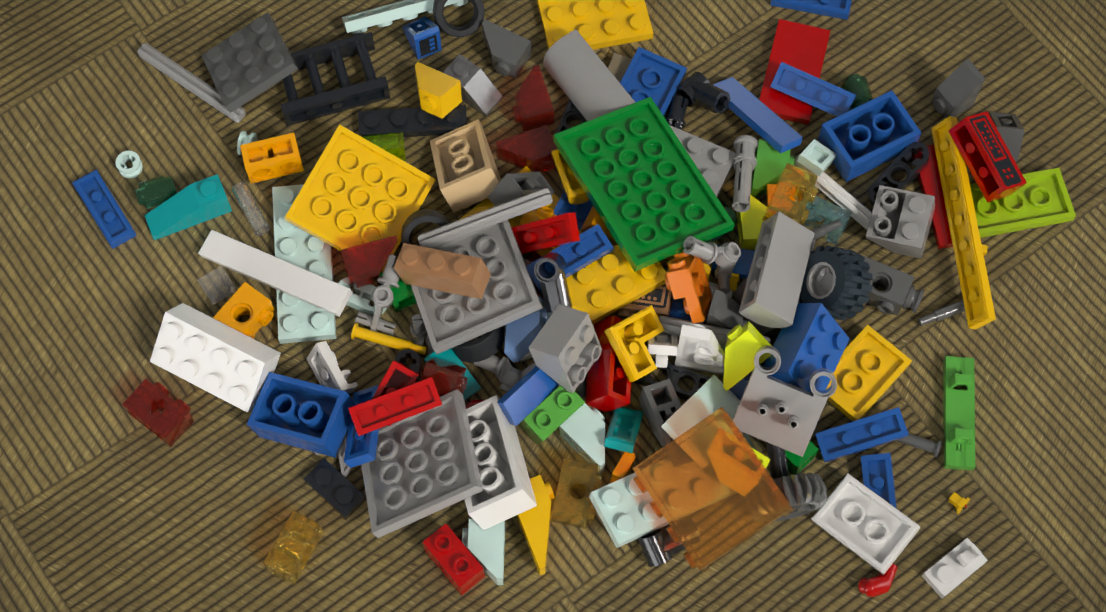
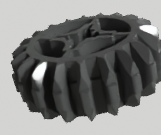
[746,473,828,523]

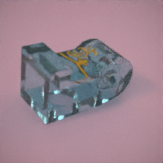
[797,195,851,245]

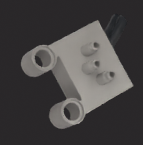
[730,345,837,480]

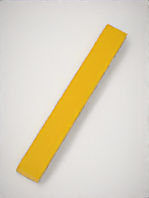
[931,116,996,330]

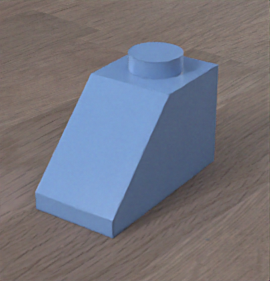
[504,297,552,362]

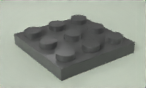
[202,12,298,113]

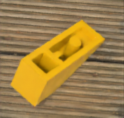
[516,475,555,575]

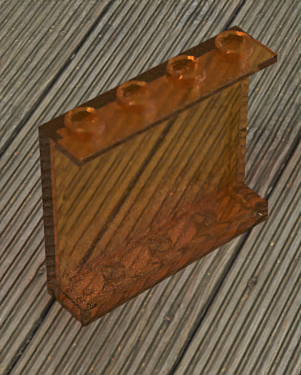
[633,407,794,572]

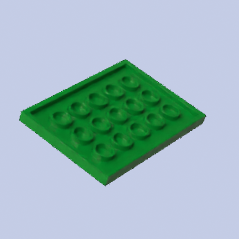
[553,97,735,272]

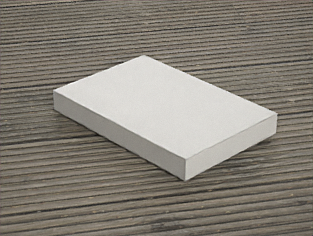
[812,474,920,575]

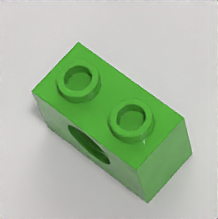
[518,385,585,445]

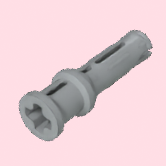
[732,135,758,212]

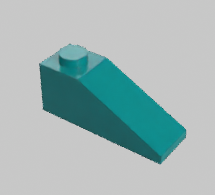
[144,174,232,241]

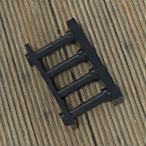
[281,32,390,126]

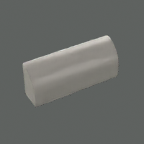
[543,29,635,121]
[739,211,815,328]

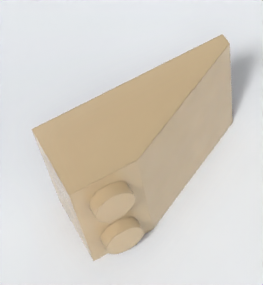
[430,119,501,213]

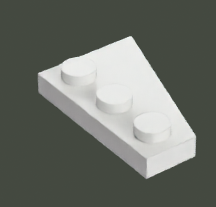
[675,324,725,376]

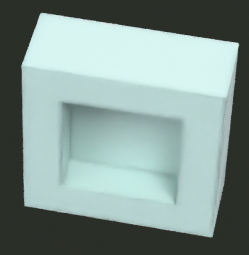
[797,139,837,177]

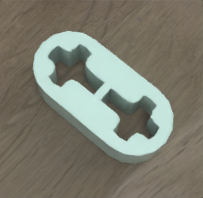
[338,277,387,316]

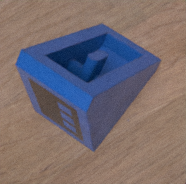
[402,16,442,60]

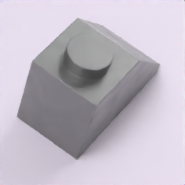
[443,54,503,117]

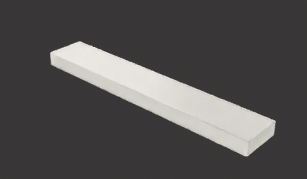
[198,230,353,317]

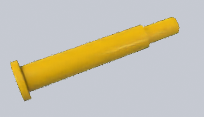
[351,323,428,356]

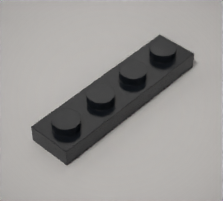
[358,105,467,140]

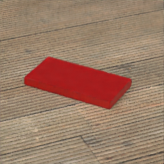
[759,19,831,125]

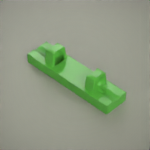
[943,356,975,471]

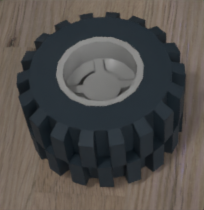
[799,245,873,320]

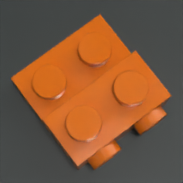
[665,249,713,324]

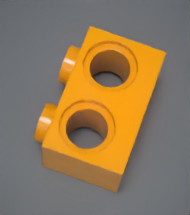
[240,133,304,184]

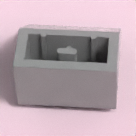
[866,185,935,259]
[529,304,602,393]

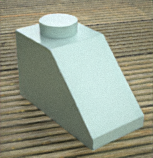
[559,403,605,475]
[462,519,505,585]

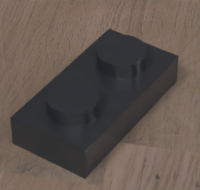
[303,458,367,520]

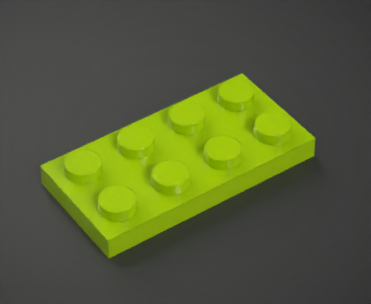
[970,168,1076,238]

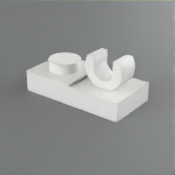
[648,333,678,368]
[306,341,358,394]
[922,538,988,599]

